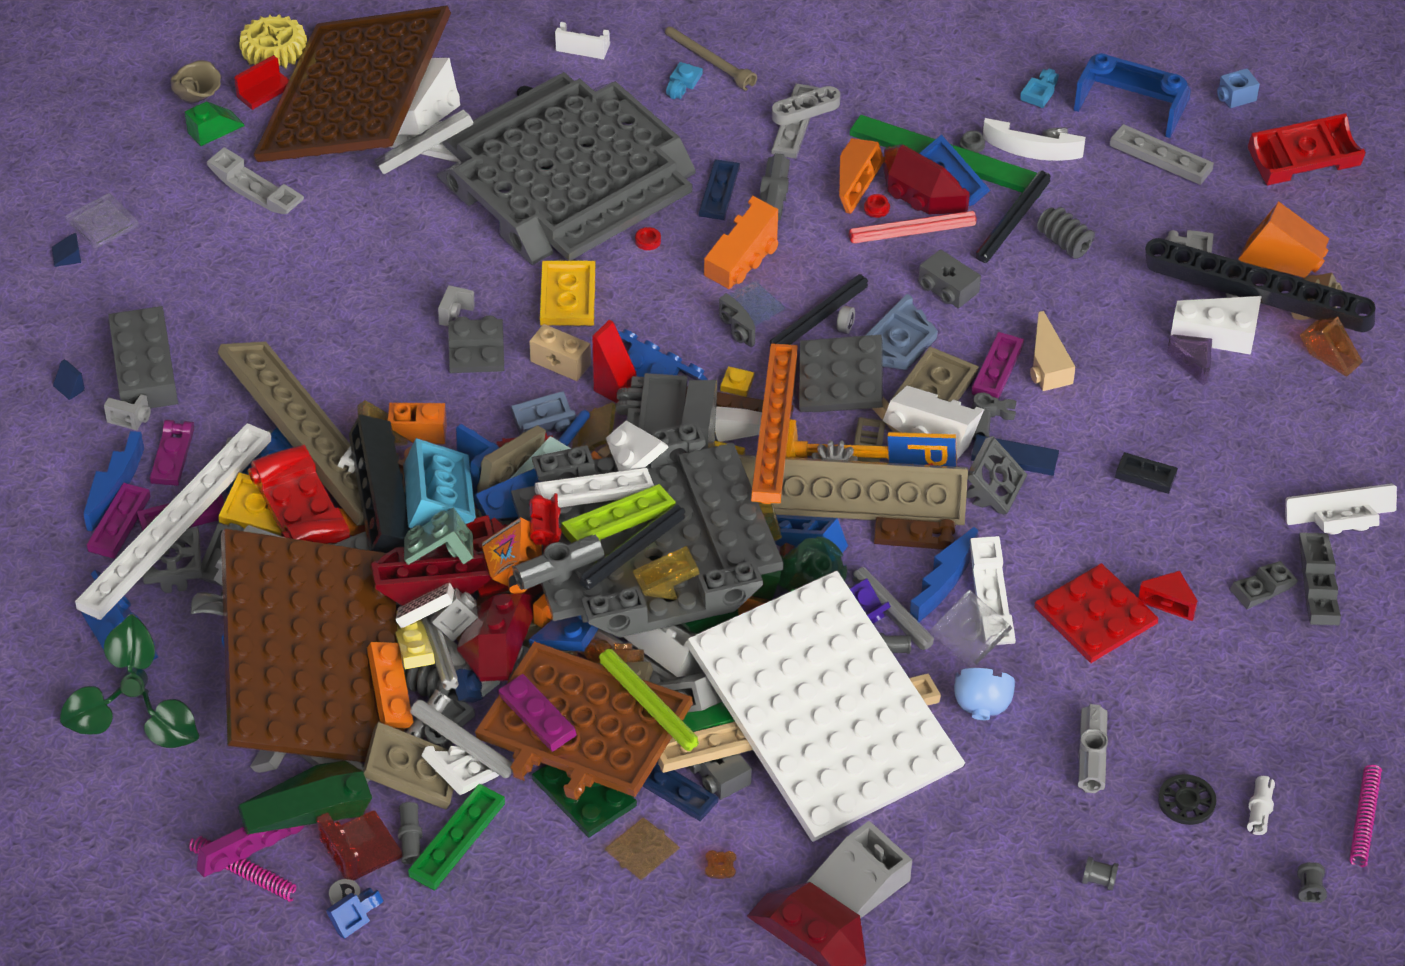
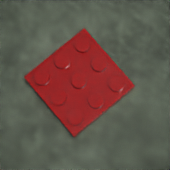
[1034,563,1159,663]

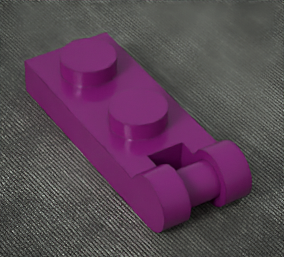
[150,420,194,486]

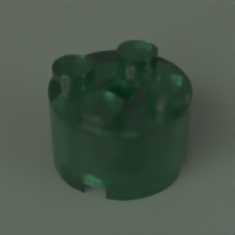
[779,536,847,592]

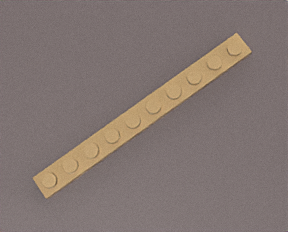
[657,673,941,773]

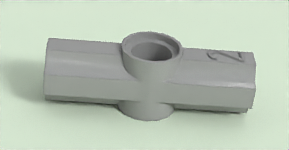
[1078,704,1108,793]

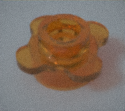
[705,850,736,879]

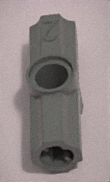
[760,153,790,220]
[512,534,604,590]

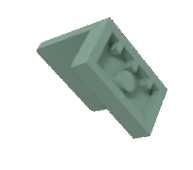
[404,507,473,565]

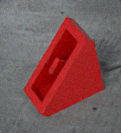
[1138,571,1198,621]

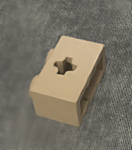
[530,324,591,381]

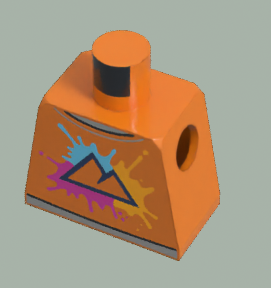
[482,517,542,594]

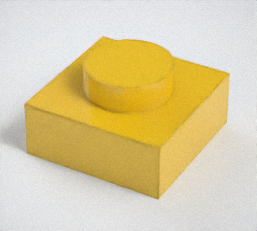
[720,366,754,397]

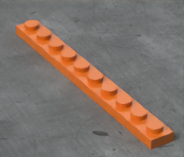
[751,344,798,504]

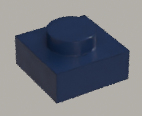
[455,669,483,703]

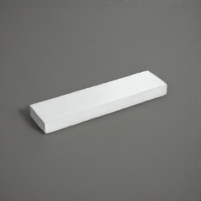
[535,468,654,508]

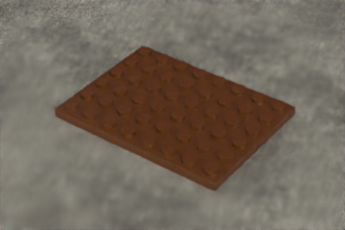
[254,5,451,162]
[221,529,404,762]

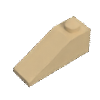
[1030,311,1075,391]

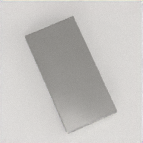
[374,110,474,174]

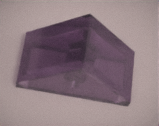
[1167,334,1212,385]

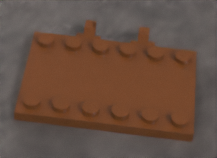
[475,641,693,800]

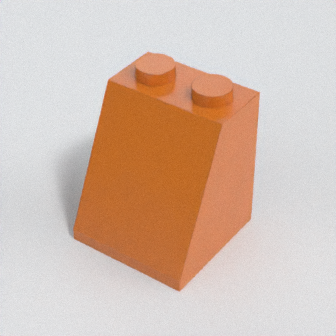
[1238,201,1329,278]

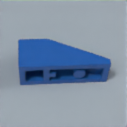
[765,514,848,563]

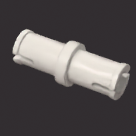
[1247,776,1275,835]

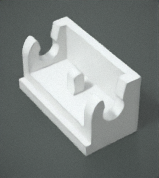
[555,22,610,59]

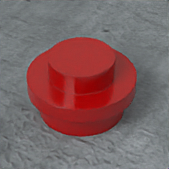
[864,194,890,218]

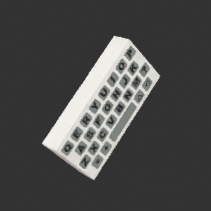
[396,582,455,628]

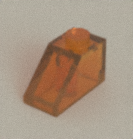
[1300,316,1363,377]

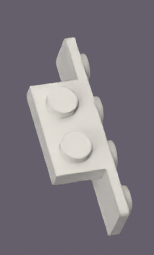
[1285,484,1397,534]

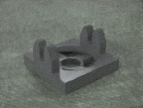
[966,436,1027,515]
[143,527,203,593]

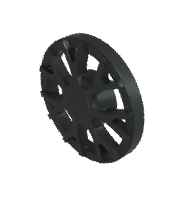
[1158,774,1216,825]

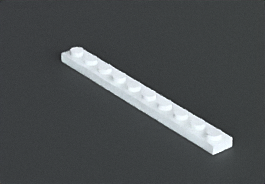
[75,423,271,620]

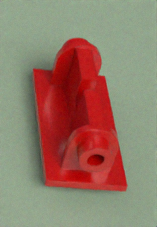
[529,493,561,554]

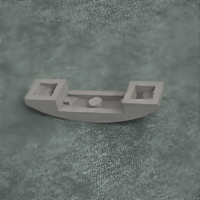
[207,147,304,214]

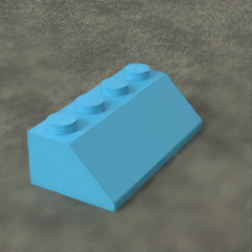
[403,438,476,528]

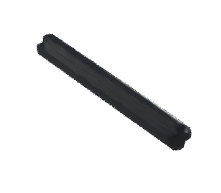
[976,170,1051,263]
[769,274,868,346]
[579,504,685,590]

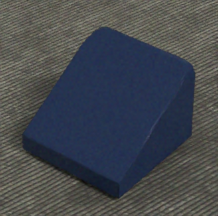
[52,233,81,267]
[53,359,85,400]

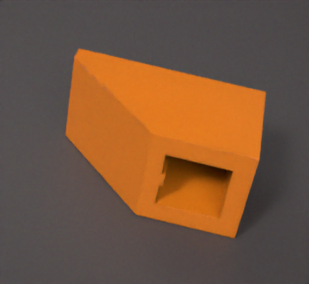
[388,403,447,444]

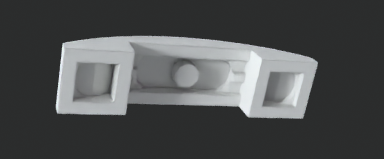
[983,118,1086,161]
[970,536,1016,646]

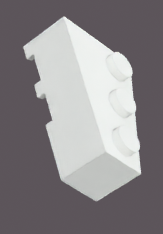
[398,58,460,135]
[1170,296,1261,354]
[883,386,984,459]
[624,624,703,677]

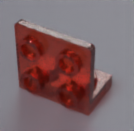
[317,810,402,881]

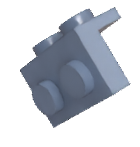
[511,391,576,435]

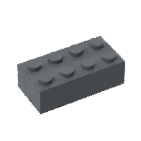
[108,306,178,409]

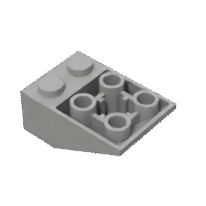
[806,821,912,919]

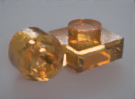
[584,639,644,663]

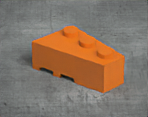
[704,196,778,289]

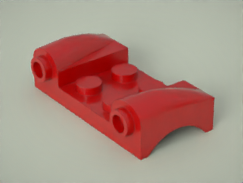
[1248,113,1366,186]
[248,444,350,544]

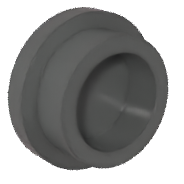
[960,130,985,153]

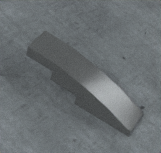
[1299,533,1341,625]

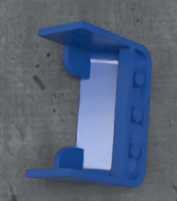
[1074,53,1191,138]

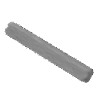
[853,567,934,650]
[421,613,459,691]
[410,700,513,778]

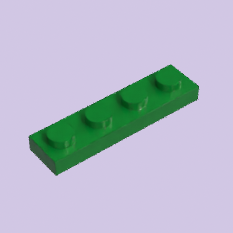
[408,784,505,891]

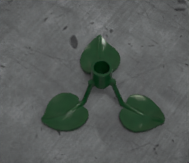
[60,614,200,748]

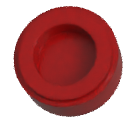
[635,227,661,250]

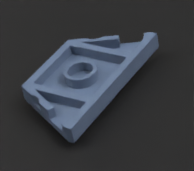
[865,294,938,370]

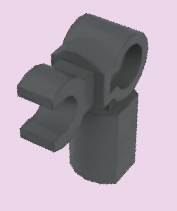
[971,393,1017,440]

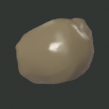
[170,60,221,103]

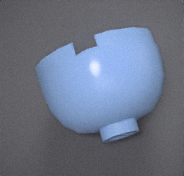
[954,668,1015,720]

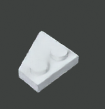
[606,421,668,472]
[421,746,499,795]

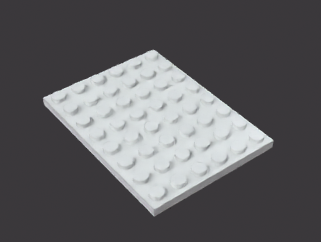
[686,571,965,842]

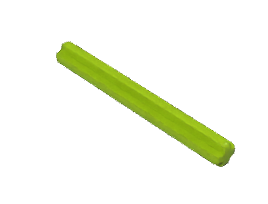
[599,649,699,751]

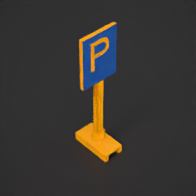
[786,419,957,467]

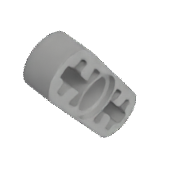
[772,86,840,125]

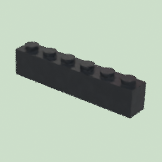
[349,414,411,553]

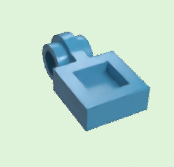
[666,62,703,100]
[1021,68,1059,108]

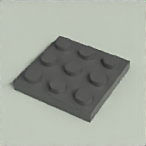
[799,334,883,412]

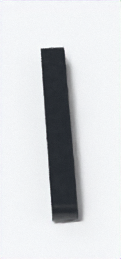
[1145,238,1376,332]

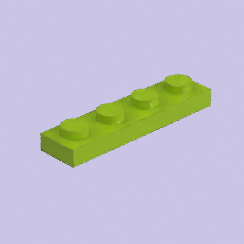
[561,484,676,543]

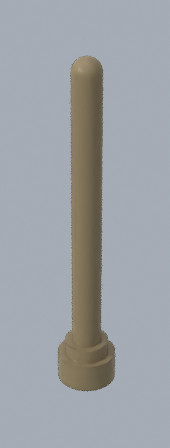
[665,26,757,91]

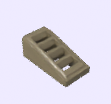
[854,417,886,462]

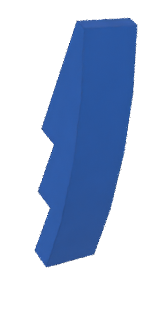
[84,431,144,531]
[910,527,978,622]

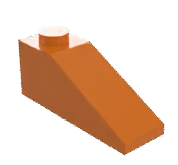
[839,138,884,214]

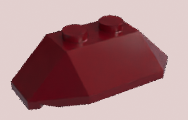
[883,144,970,215]
[371,543,492,606]
[456,594,539,681]
[747,882,866,966]

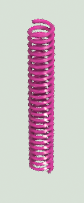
[1349,765,1382,867]
[189,836,297,902]

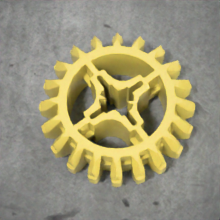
[239,14,307,69]

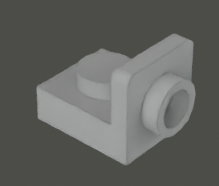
[438,285,475,326]
[104,394,151,431]
[431,588,478,641]

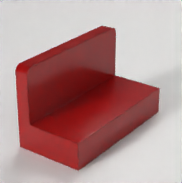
[234,55,289,110]

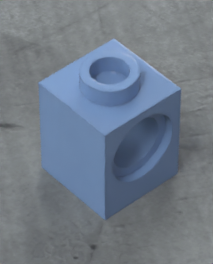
[1217,68,1260,108]

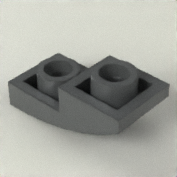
[719,293,755,347]
[1230,561,1298,609]

